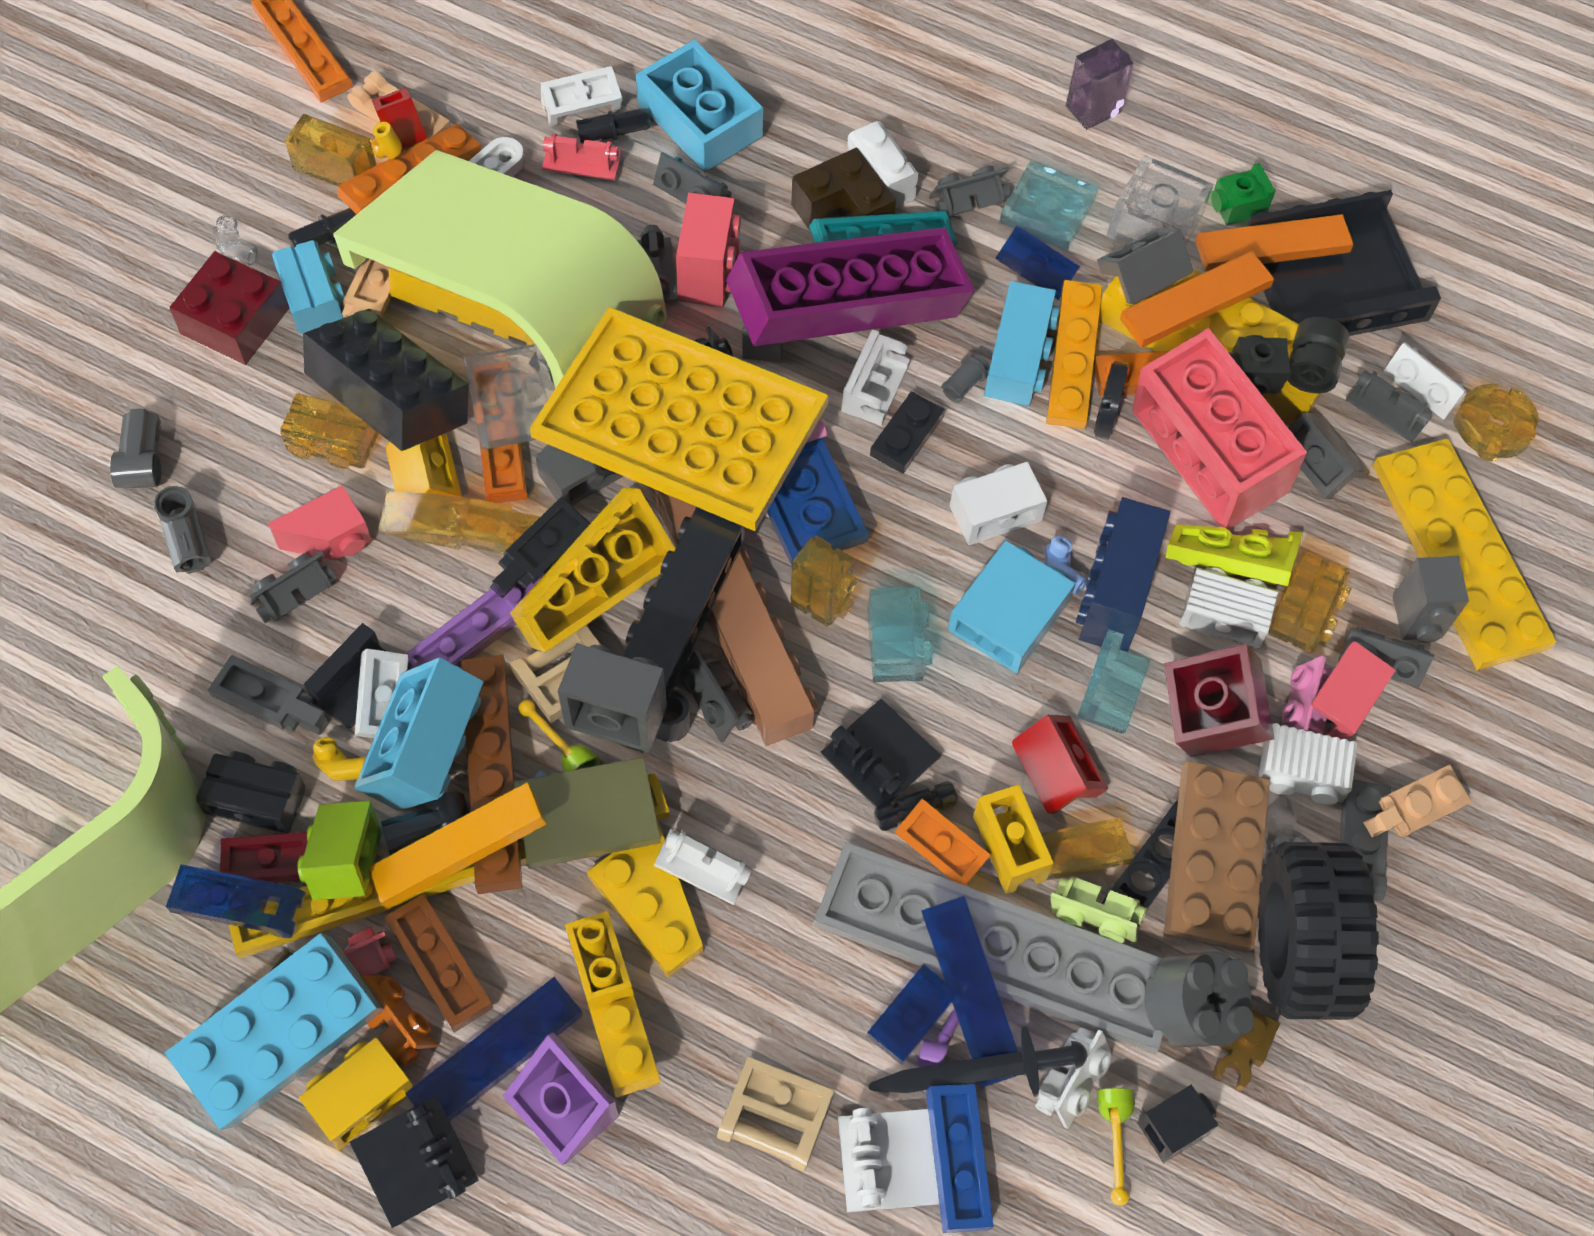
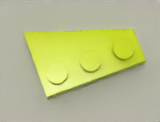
[1165,524,1303,586]

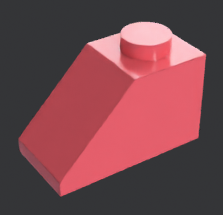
[268,486,372,561]

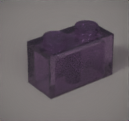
[1065,39,1134,130]

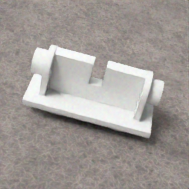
[1383,342,1468,420]
[654,828,752,905]
[1035,1028,1111,1129]

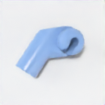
[1044,536,1088,595]

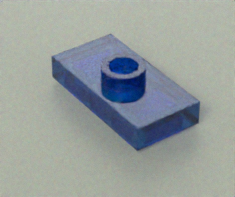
[995,225,1080,300]
[866,964,959,1065]

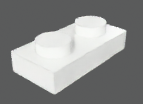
[354,649,408,738]

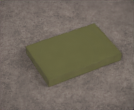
[514,757,661,869]

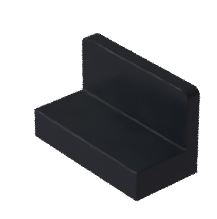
[304,623,386,729]

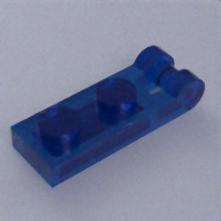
[166,864,306,938]

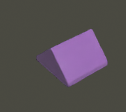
[503,1032,618,1165]

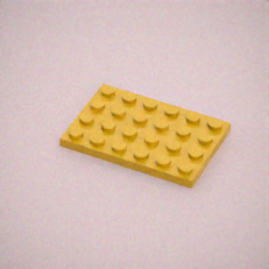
[530,307,828,531]

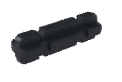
[874,781,958,831]

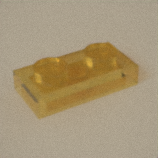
[1041,817,1133,881]

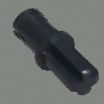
[576,109,651,144]
[288,208,357,248]

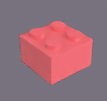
[676,193,741,307]

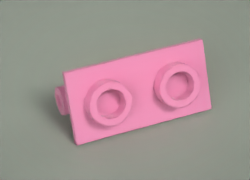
[1281,655,1333,735]

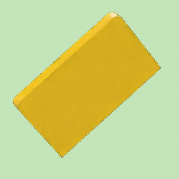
[386,433,462,513]

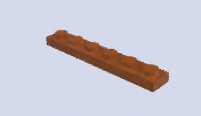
[461,654,523,894]

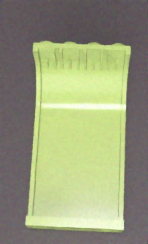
[333,150,668,388]
[0,665,205,1013]

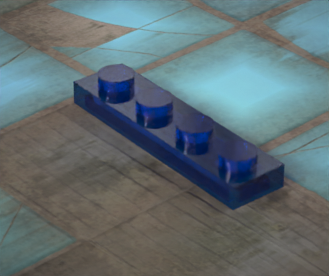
[921,895,1019,1088]
[405,977,583,1121]

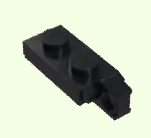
[490,496,591,599]

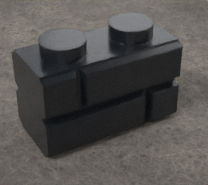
[196,751,306,834]

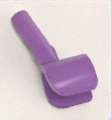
[917,1010,963,1067]

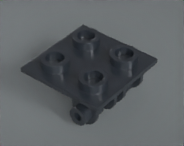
[820,699,941,807]
[349,1095,479,1228]

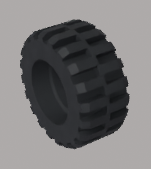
[1258,842,1379,1020]

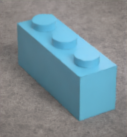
[984,281,1060,406]

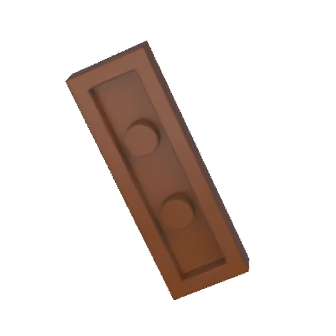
[384,894,494,1033]

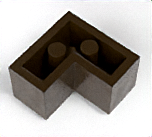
[791,147,896,230]

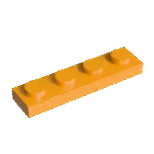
[1046,280,1102,429]

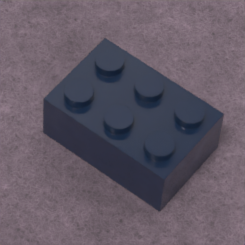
[1075,497,1171,654]

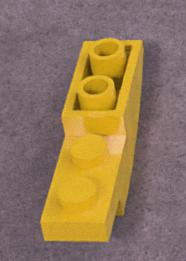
[565,911,661,1098]

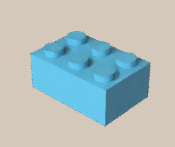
[636,39,763,173]
[354,657,484,811]

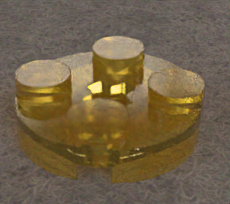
[1454,384,1539,462]

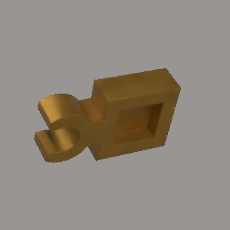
[1213,1009,1280,1092]

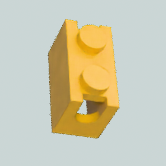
[973,784,1054,895]
[298,1037,415,1151]

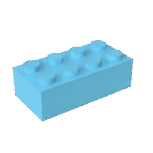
[164,933,385,1130]

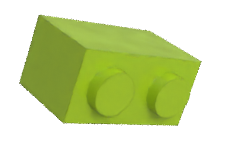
[298,800,382,900]

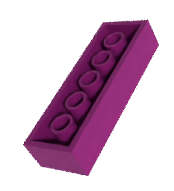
[726,227,975,346]

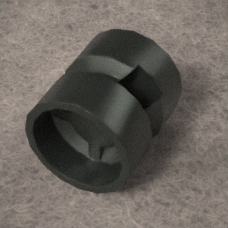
[1287,317,1349,394]

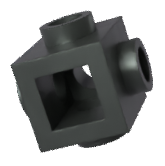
[1228,335,1291,395]

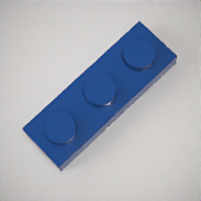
[926,1084,994,1233]

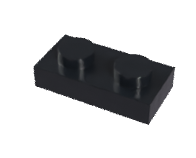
[870,391,945,474]

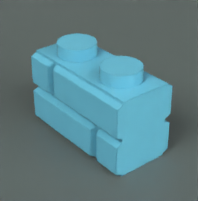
[272,240,345,334]

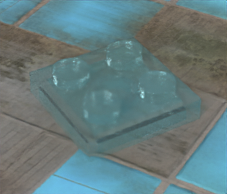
[999,161,1098,250]

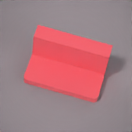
[1311,642,1396,740]

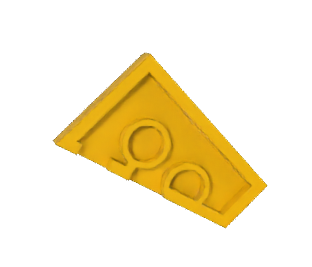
[587,820,703,978]

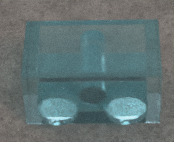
[867,587,932,682]

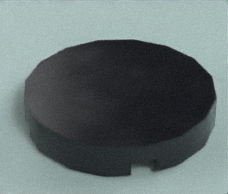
[1094,361,1129,440]

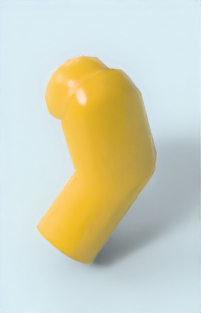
[372,122,402,159]
[312,737,366,781]

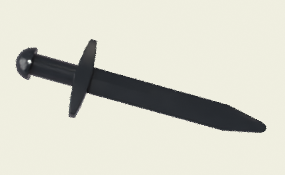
[868,1026,1088,1097]

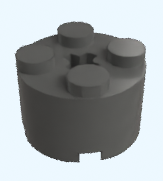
[1145,952,1254,1047]

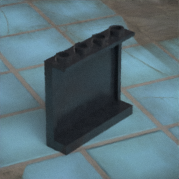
[1246,190,1441,336]

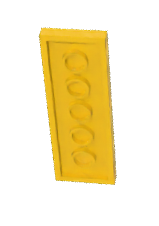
[1372,438,1557,671]

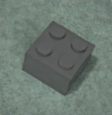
[558,643,667,753]

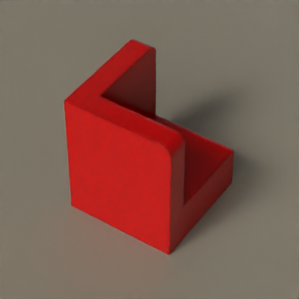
[372,87,427,148]

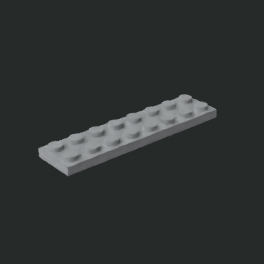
[814,842,1163,1054]

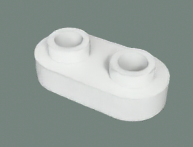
[469,137,524,177]

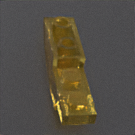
[378,492,540,554]

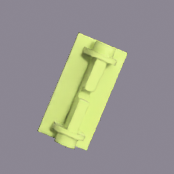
[1051,876,1147,944]

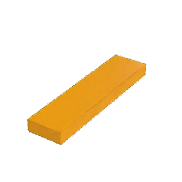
[369,782,547,909]

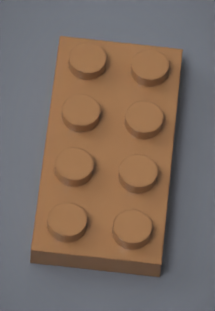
[1164,761,1270,952]

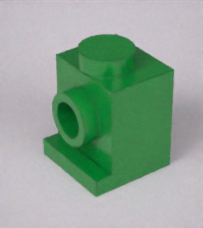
[1211,163,1276,226]

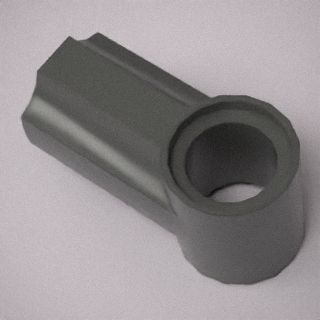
[110,409,162,488]
[154,486,211,574]

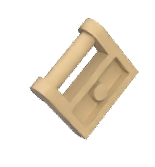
[509,625,601,723]
[717,1057,834,1172]

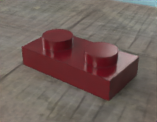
[220,832,308,887]

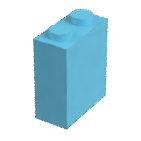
[948,540,1076,674]

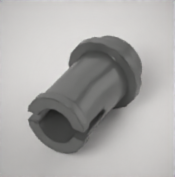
[941,353,989,403]

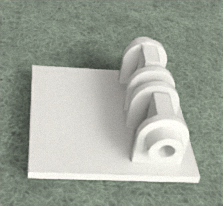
[838,1108,939,1213]

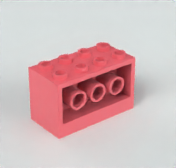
[1132,328,1307,530]

